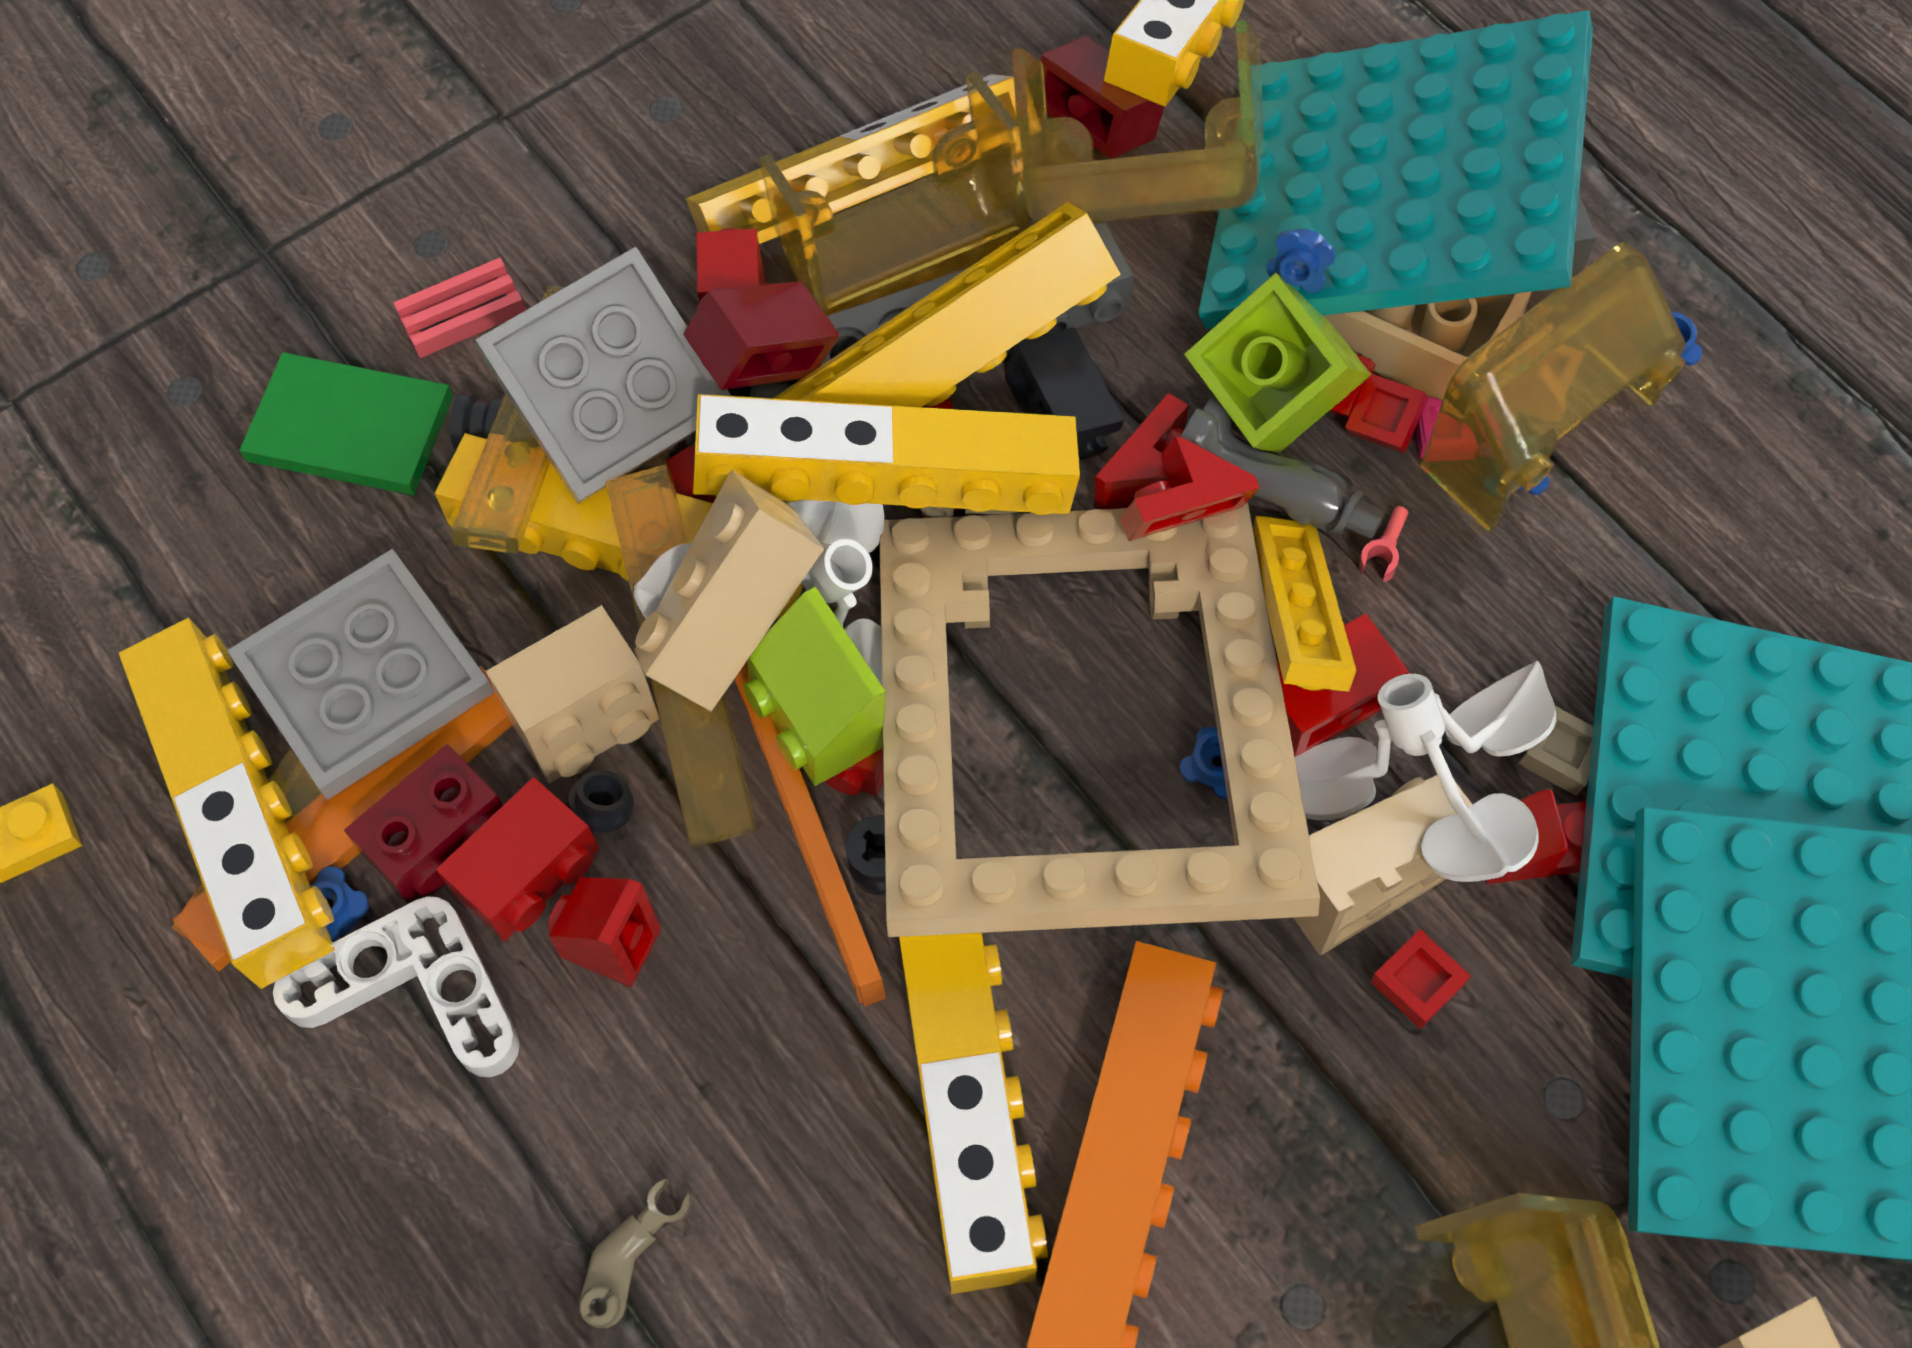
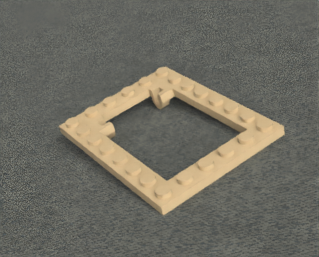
[880,502,1321,937]

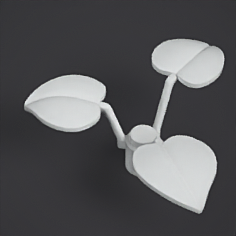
[634,500,884,685]
[1295,661,1556,882]

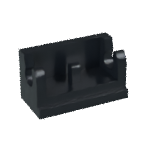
[1005,327,1124,461]

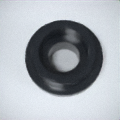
[567,770,634,832]

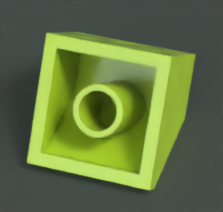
[1184,273,1371,453]
[743,587,886,786]

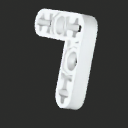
[273,897,520,1077]

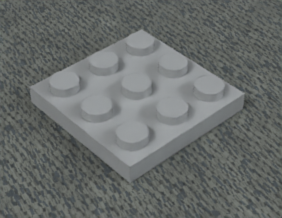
[474,247,731,504]
[227,548,495,800]

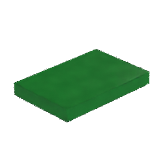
[239,352,453,496]

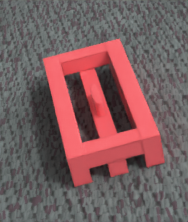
[393,258,526,358]

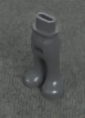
[1181,396,1386,539]

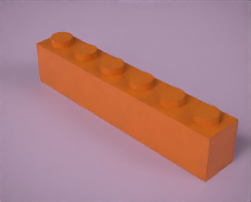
[1027,941,1224,1348]

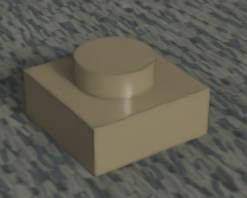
[1518,706,1593,796]

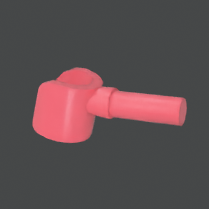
[1358,506,1409,582]

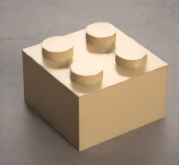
[486,605,660,783]

